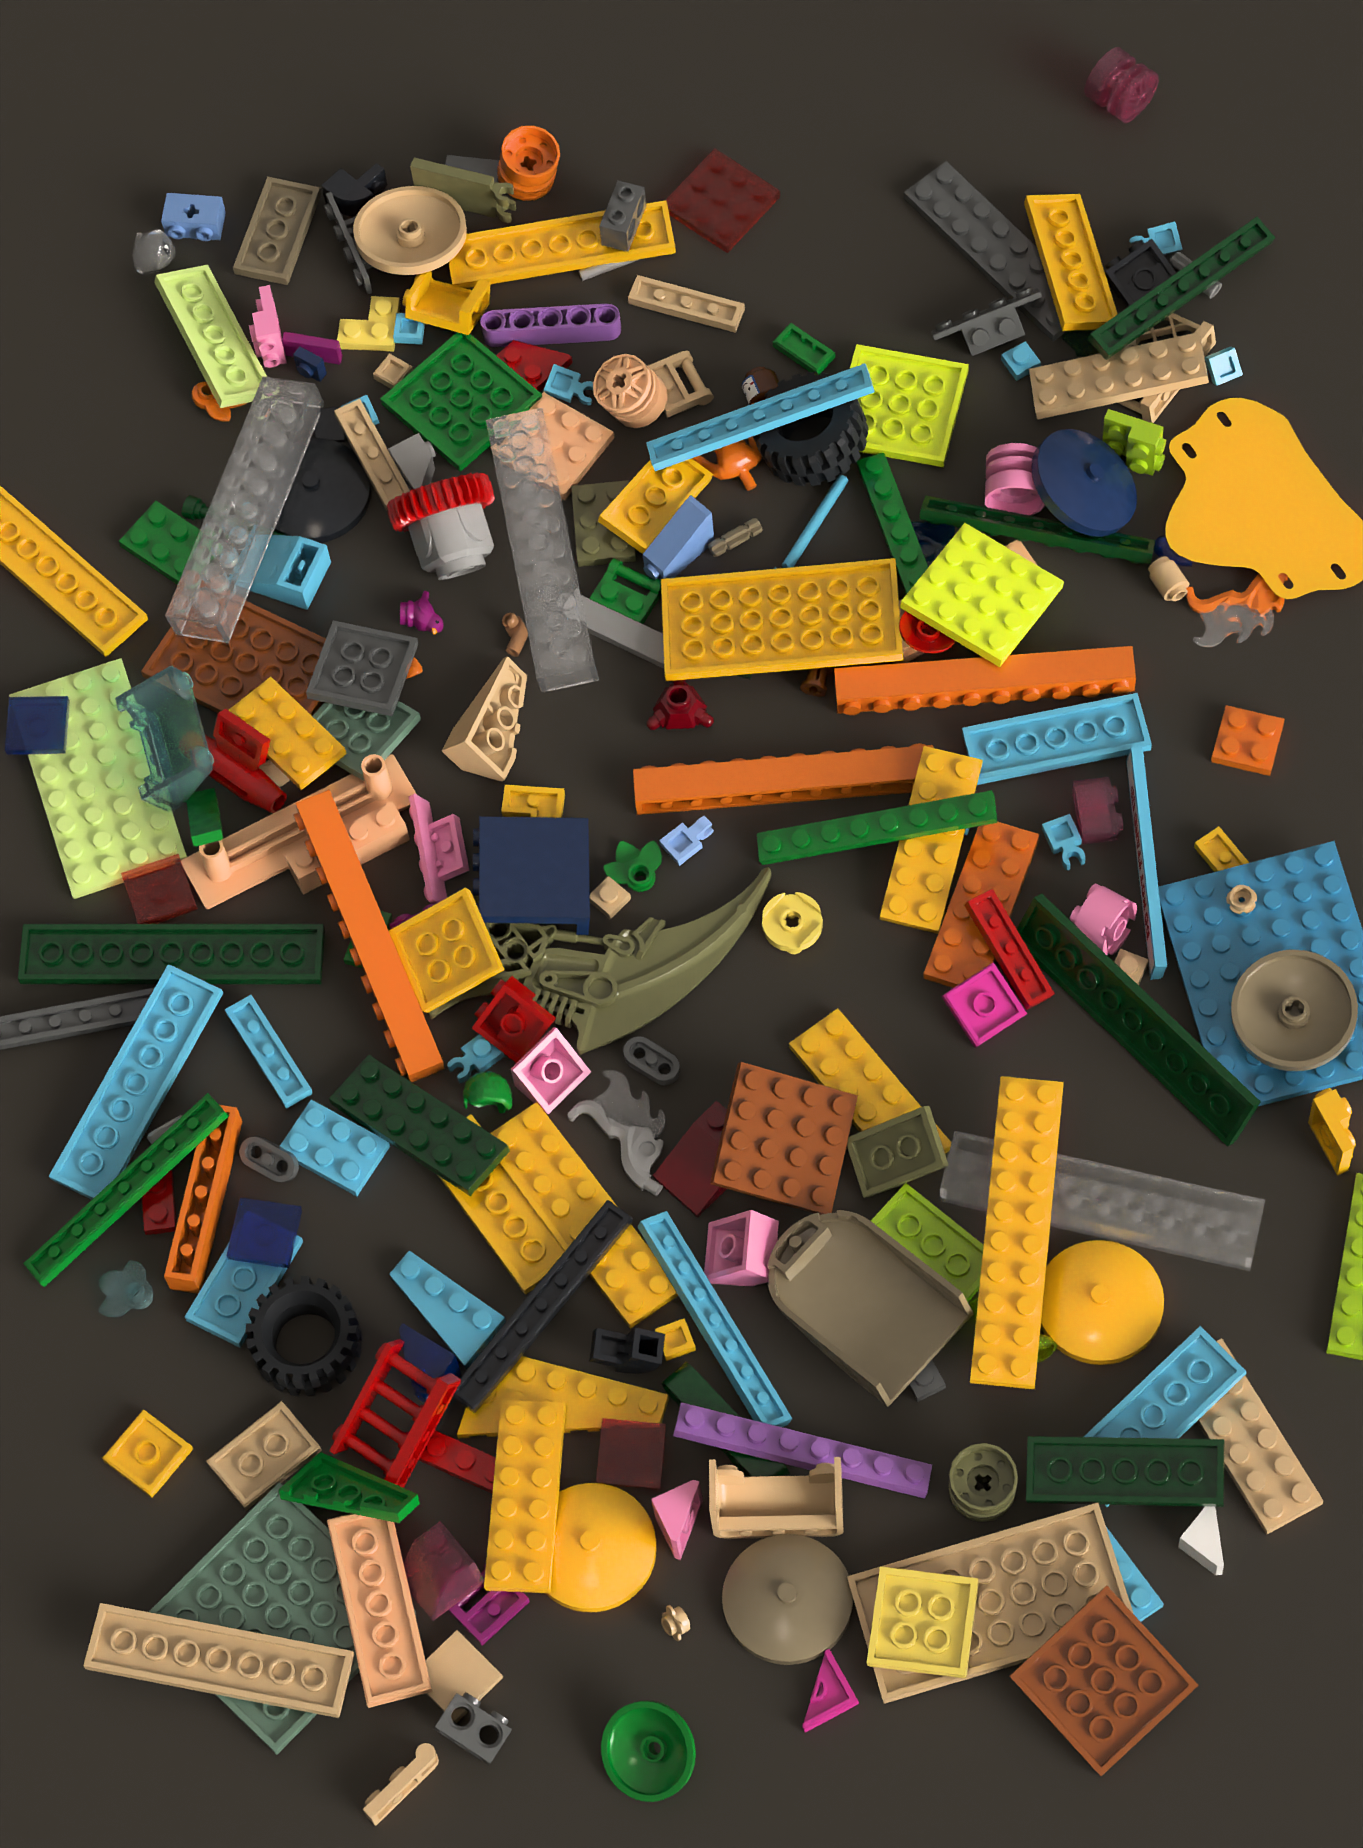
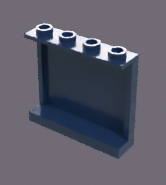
[473,816,590,935]

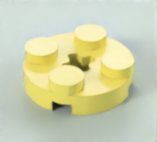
[762,892,823,954]

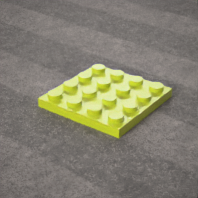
[850,344,969,468]
[900,523,1064,667]

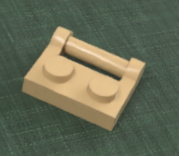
[648,351,714,418]

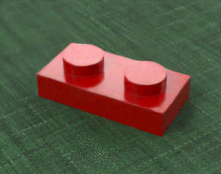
[142,1170,177,1235]

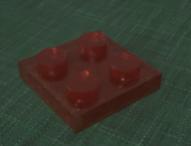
[121,854,198,924]
[596,1418,667,1490]

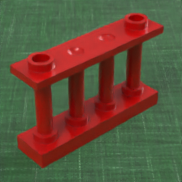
[329,1339,461,1488]

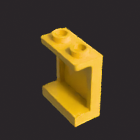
[402,271,491,335]

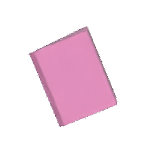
[511,1027,591,1114]
[651,1480,703,1560]

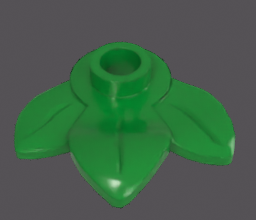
[603,840,662,892]

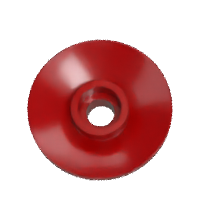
[899,611,955,654]

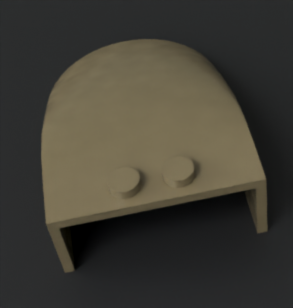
[767,1210,974,1407]

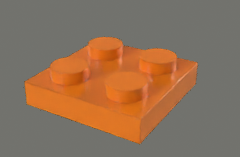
[1211,705,1285,776]

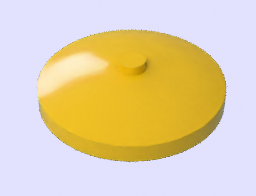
[1041,1240,1164,1365]
[545,1483,657,1612]

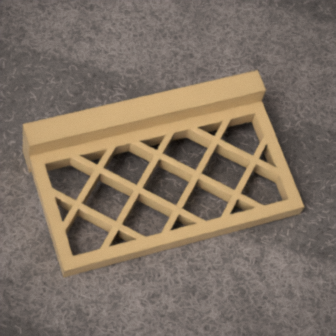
[1118,313,1216,423]

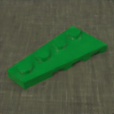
[279,1452,420,1523]

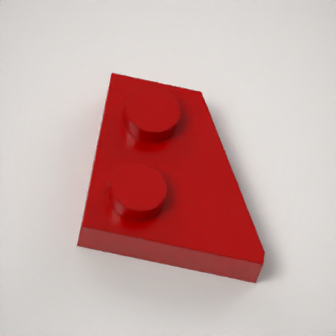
[496,340,573,392]

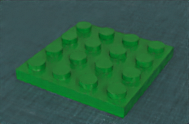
[380,332,542,472]

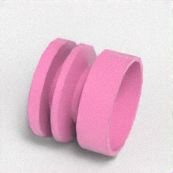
[985,443,1045,516]

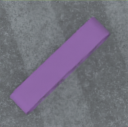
[480,304,621,347]

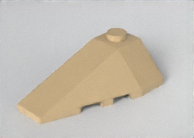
[442,656,527,781]

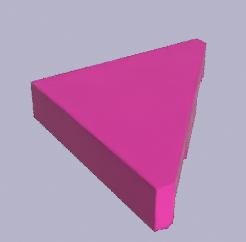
[802,1649,859,1733]

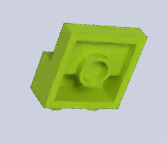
[1103,409,1166,476]

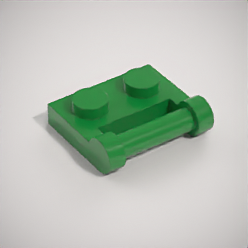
[589,558,662,624]

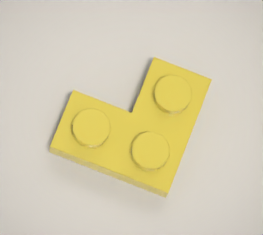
[337,296,401,352]

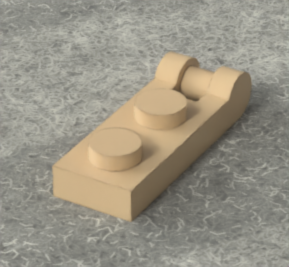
[363,1743,439,1826]

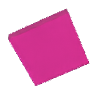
[941,962,1027,1048]

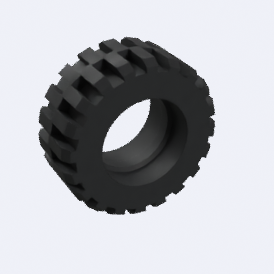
[753,372,868,486]

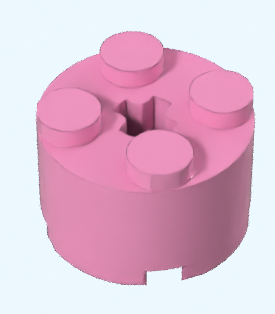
[1070,883,1137,955]

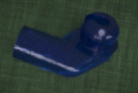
[1154,536,1193,567]

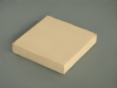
[426,1630,503,1723]

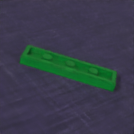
[186,787,223,847]

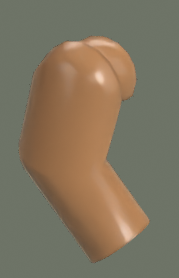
[502,612,528,657]

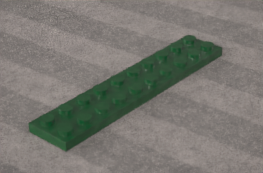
[1017,893,1261,1147]
[18,924,325,984]

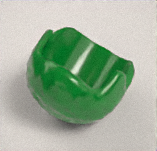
[463,1071,512,1114]

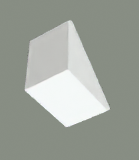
[1178,1506,1224,1575]

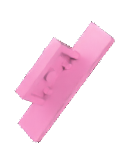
[409,794,469,903]

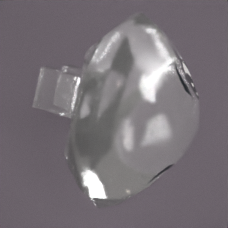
[132,229,176,275]

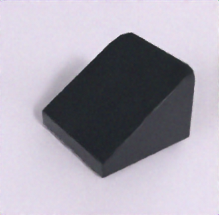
[313,407,345,442]

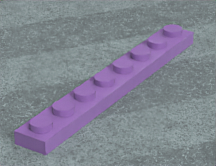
[673,1402,932,1499]

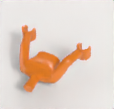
[692,403,762,491]

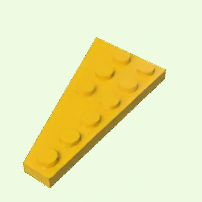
[457,1356,669,1438]

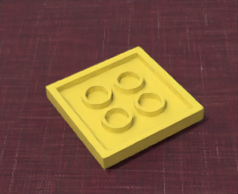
[867,1566,979,1678]

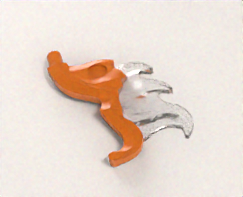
[1186,573,1289,648]

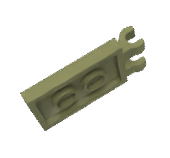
[410,157,517,223]

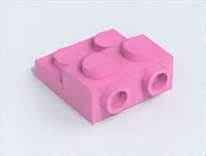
[249,285,287,368]

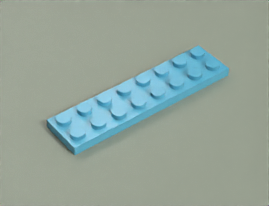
[49,964,223,1199]

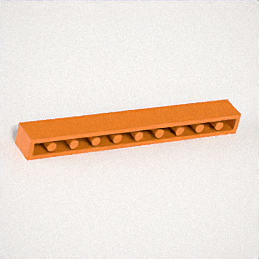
[834,646,1136,715]
[633,743,933,815]
[293,790,444,1082]

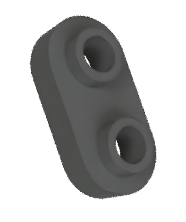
[623,1036,680,1085]
[239,1136,299,1182]

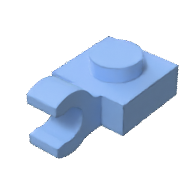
[659,815,714,866]

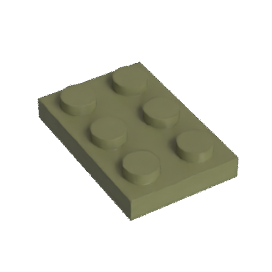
[571,480,636,567]
[847,1106,949,1198]

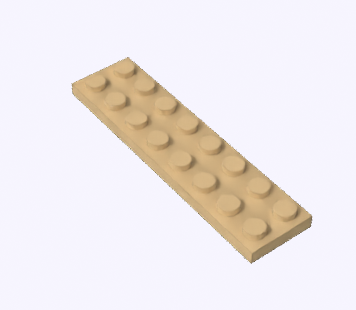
[83,1603,355,1718]

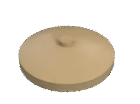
[353,186,467,275]

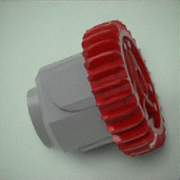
[387,472,495,580]

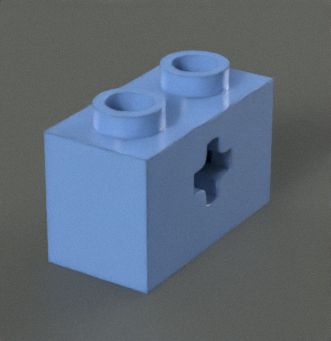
[161,193,226,241]

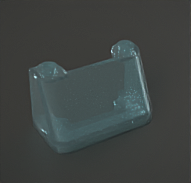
[115,666,214,812]

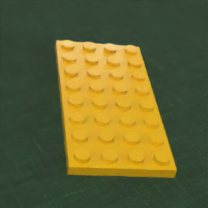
[661,558,903,681]

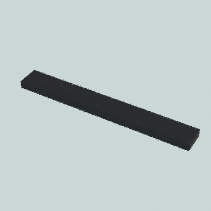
[453,1200,633,1414]

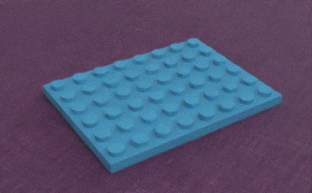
[1158,841,1363,1106]

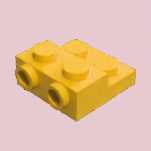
[1308,1088,1356,1176]

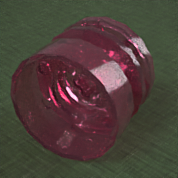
[1085,47,1159,123]

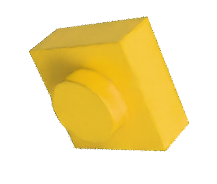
[655,1318,696,1361]

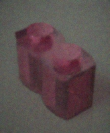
[1072,777,1123,845]

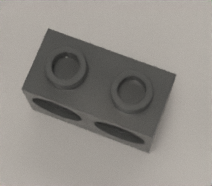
[599,180,646,252]
[433,1692,512,1765]

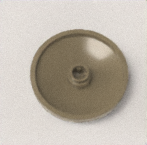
[1231,950,1358,1071]
[722,1534,853,1665]

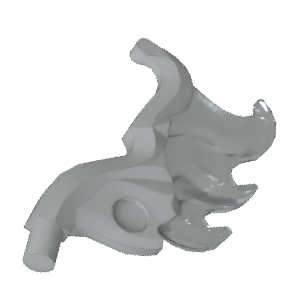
[568,1070,666,1196]

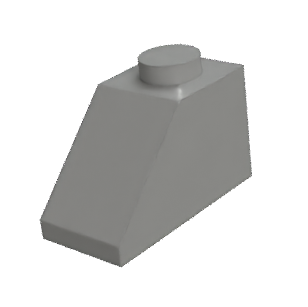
[388,433,436,490]

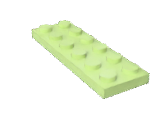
[154,265,274,408]

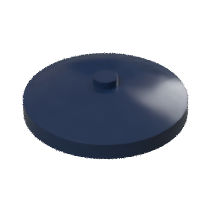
[1031,429,1137,537]

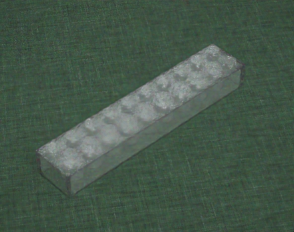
[165,376,325,643]
[486,407,599,693]
[940,1131,1265,1271]

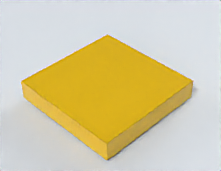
[102,1409,193,1498]

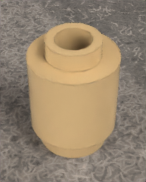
[1148,556,1189,601]

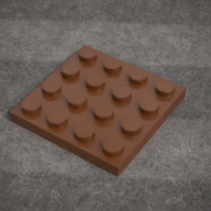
[710,1062,858,1215]
[1009,1585,1199,1776]

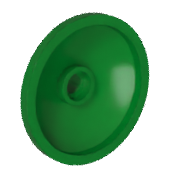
[601,1700,696,1802]

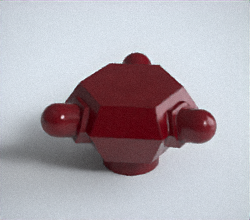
[646,680,714,730]

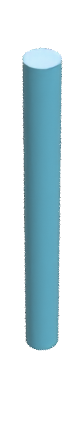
[782,474,849,568]

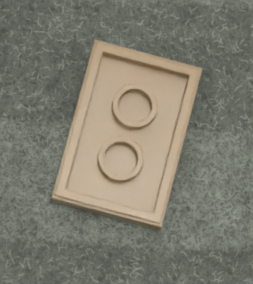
[206,1401,322,1511]

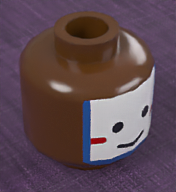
[742,367,779,405]

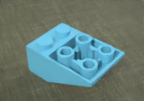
[228,534,331,610]

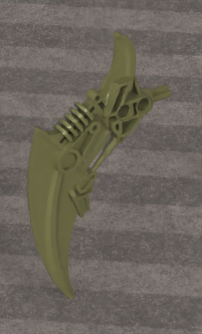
[428,867,771,1055]

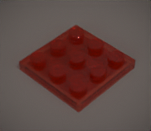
[666,148,780,253]

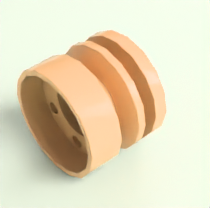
[593,354,667,428]

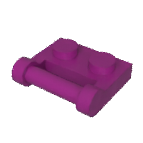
[442,1564,530,1646]

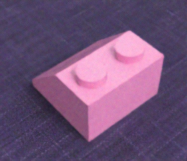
[704,1210,779,1287]

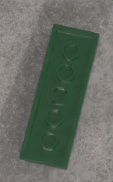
[329,1055,510,1196]
[1026,1436,1225,1507]

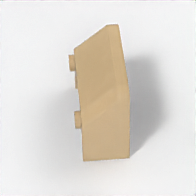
[709,1457,843,1539]

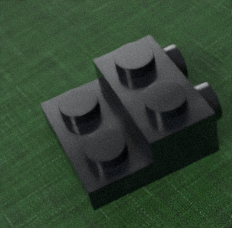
[1105,239,1176,307]

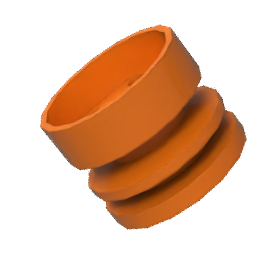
[497,126,560,201]

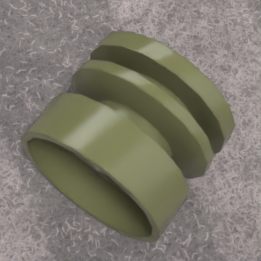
[948,1443,1018,1522]

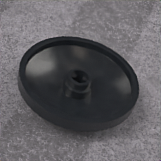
[255,438,371,543]

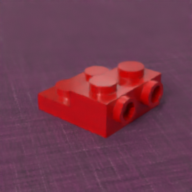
[472,976,556,1063]

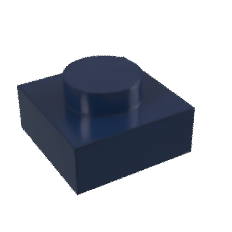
[293,346,327,382]

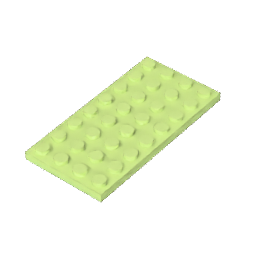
[9,658,187,899]

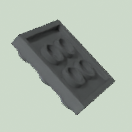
[306,620,418,716]

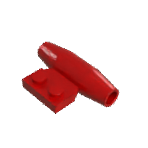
[181,708,287,813]

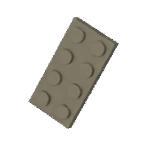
[233,176,322,285]

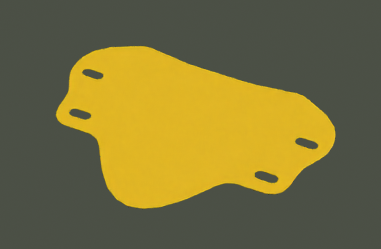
[1166,398,1363,599]

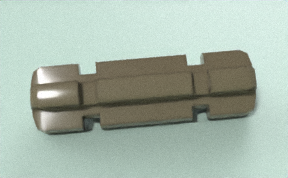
[708,518,763,557]

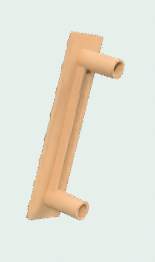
[180,754,417,910]

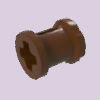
[800,667,833,697]

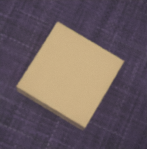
[373,353,413,389]

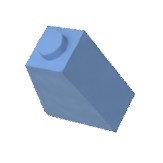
[643,495,714,580]

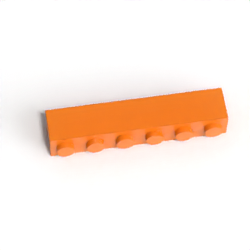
[164,1105,243,1294]

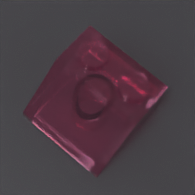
[404,1521,484,1621]

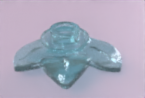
[99,1260,153,1317]

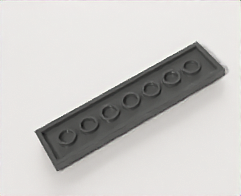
[904,161,1067,342]

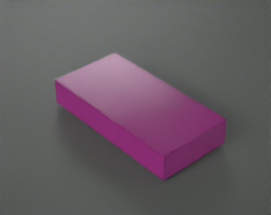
[282,332,343,365]

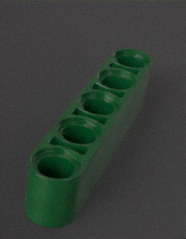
[661,1362,790,1477]

